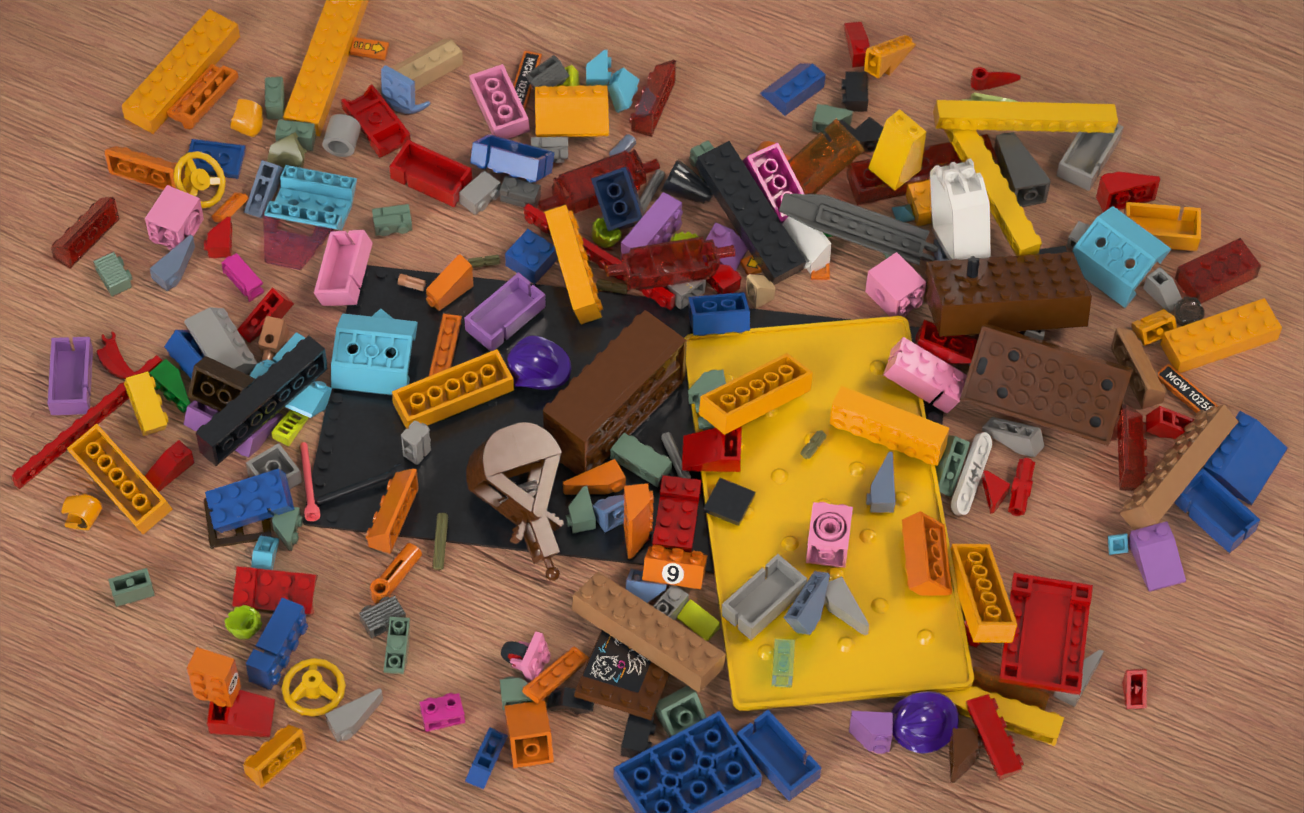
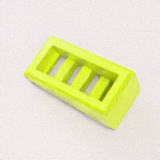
[272,410,309,446]

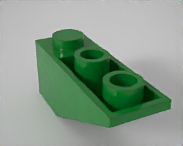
[149,359,190,413]

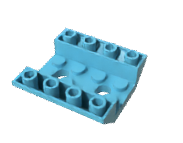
[264,165,357,231]
[1072,206,1172,308]
[331,314,418,395]

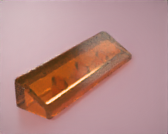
[971,666,1050,711]

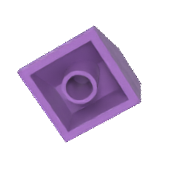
[699,223,748,271]
[849,711,893,754]

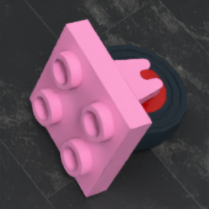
[501,632,551,683]

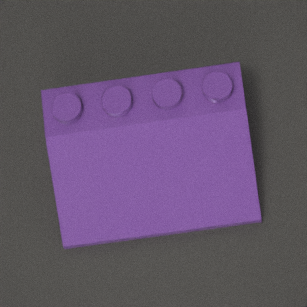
[183,401,282,458]

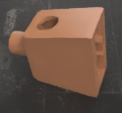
[258,316,289,362]

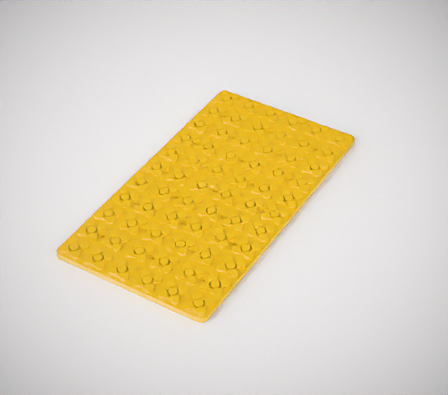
[685,316,974,711]

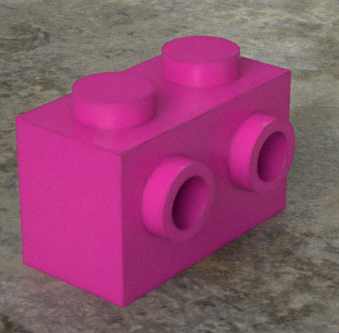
[419,693,465,732]

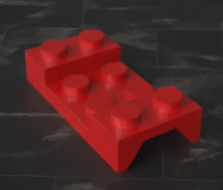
[341,84,411,158]
[652,475,701,553]
[232,566,318,615]

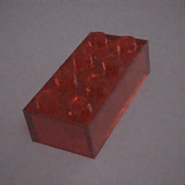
[1175,238,1261,306]

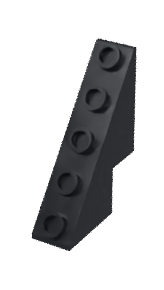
[808,117,884,160]

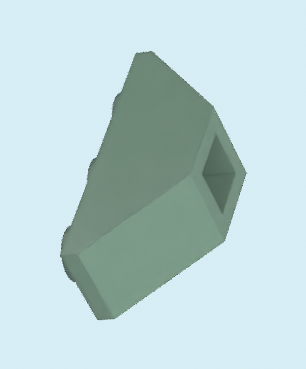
[383,617,410,674]

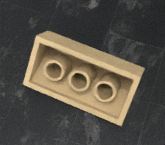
[391,39,463,91]

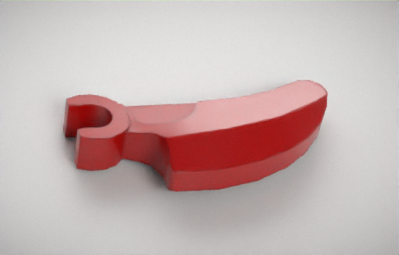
[97,331,134,379]

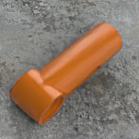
[370,543,422,604]

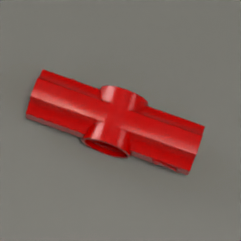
[1008,458,1036,516]

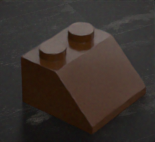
[949,728,982,783]

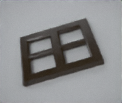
[204,498,272,549]

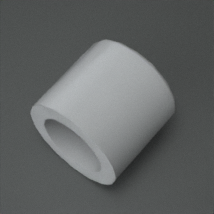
[322,114,361,157]

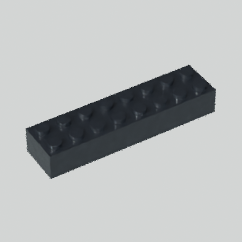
[695,141,806,285]
[196,335,328,466]

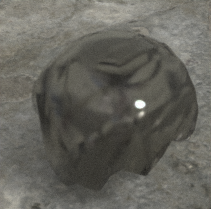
[1173,296,1205,326]

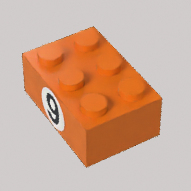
[642,545,708,589]
[187,647,241,708]

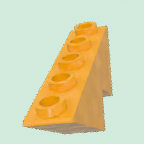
[864,35,916,79]

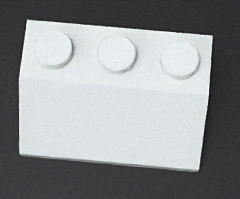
[782,216,831,274]

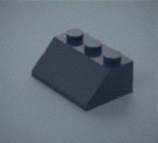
[591,166,644,231]

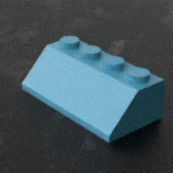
[250,360,332,418]

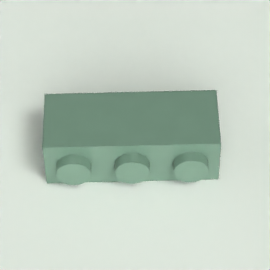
[610,433,672,487]

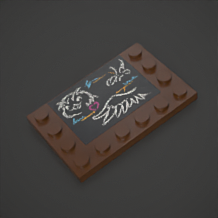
[574,624,688,720]

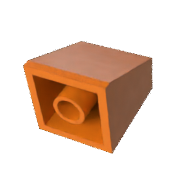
[504,700,554,768]

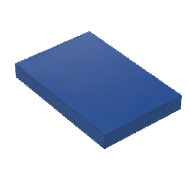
[184,139,246,179]

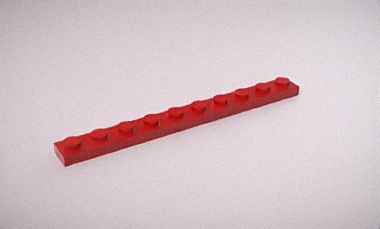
[524,203,675,310]
[11,355,162,490]

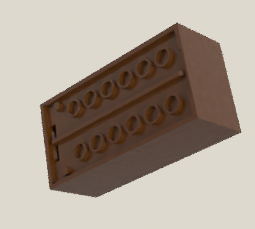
[543,310,687,475]

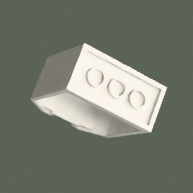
[930,159,991,260]

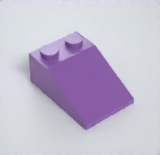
[1128,521,1186,592]

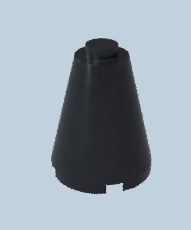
[661,160,713,204]

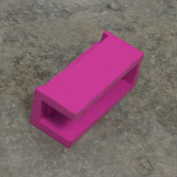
[221,253,264,302]

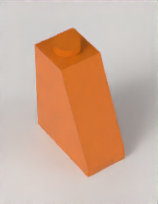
[426,254,474,311]

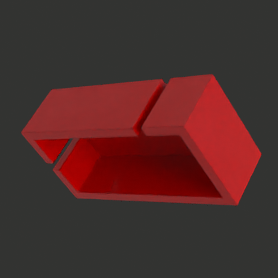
[389,140,472,207]

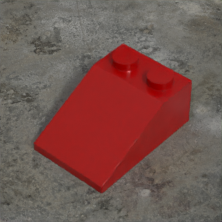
[1096,171,1161,212]
[914,319,977,364]

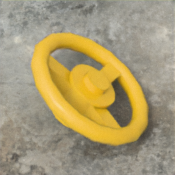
[173,151,226,208]
[281,658,346,717]

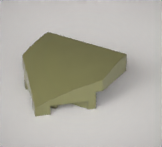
[267,132,307,168]

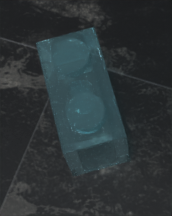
[772,639,795,687]

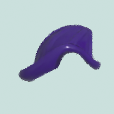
[506,336,571,390]
[891,691,959,754]

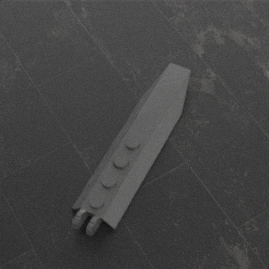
[779,194,938,265]

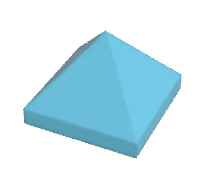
[892,204,915,222]
[1108,533,1128,555]

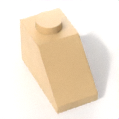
[745,274,776,309]

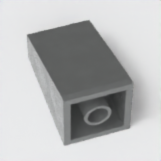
[992,132,1051,207]

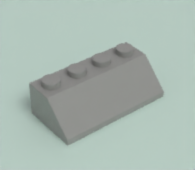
[184,307,258,375]

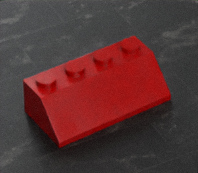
[966,694,1024,781]

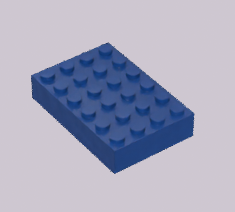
[614,711,762,813]

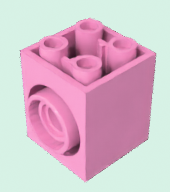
[145,185,204,250]
[865,252,926,317]
[806,502,853,568]

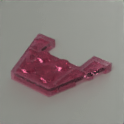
[263,210,334,270]

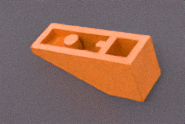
[563,459,626,495]

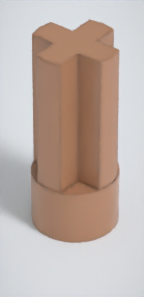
[398,274,426,291]

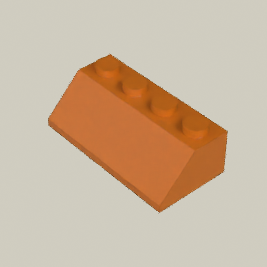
[105,146,185,190]
[366,469,419,554]
[624,484,654,559]
[902,511,952,596]

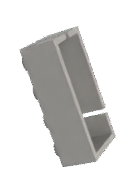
[1057,124,1124,191]
[722,554,807,640]

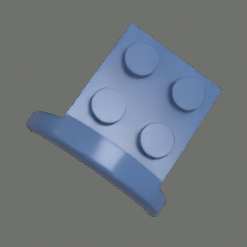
[381,65,430,114]

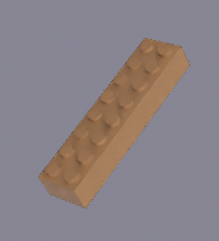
[1119,404,1239,530]
[572,572,726,693]

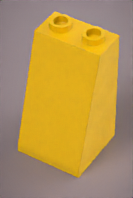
[869,109,926,191]

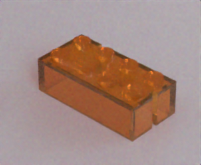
[788,119,865,194]

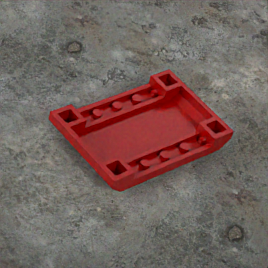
[999,573,1093,695]

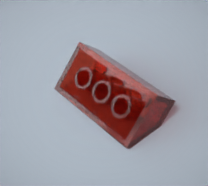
[629,60,676,137]
[51,197,120,269]
[1117,404,1148,491]

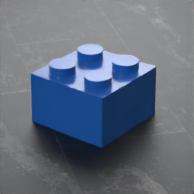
[505,229,558,284]

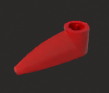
[970,67,1021,91]

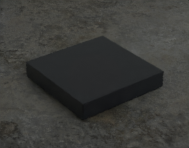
[703,478,756,526]

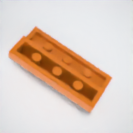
[167,64,239,129]

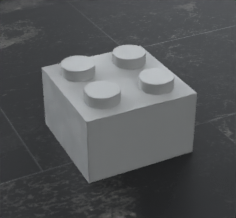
[246,443,302,489]

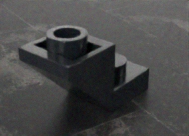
[547,687,594,715]

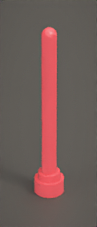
[300,442,320,521]

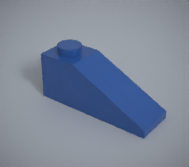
[465,727,508,789]

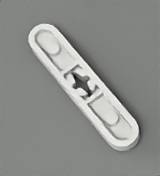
[951,432,992,516]

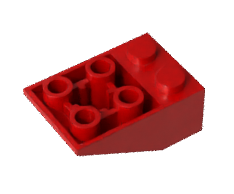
[682,427,742,472]
[207,690,275,737]

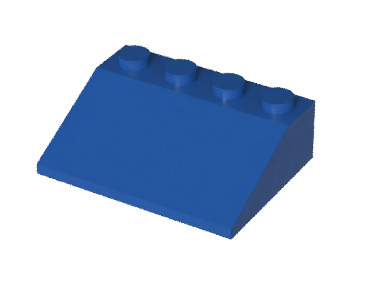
[1204,411,1288,506]

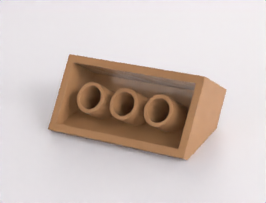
[1111,327,1166,409]

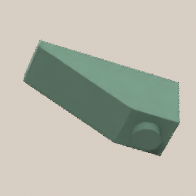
[936,435,970,497]

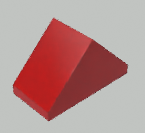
[981,470,1011,514]
[1122,669,1147,709]

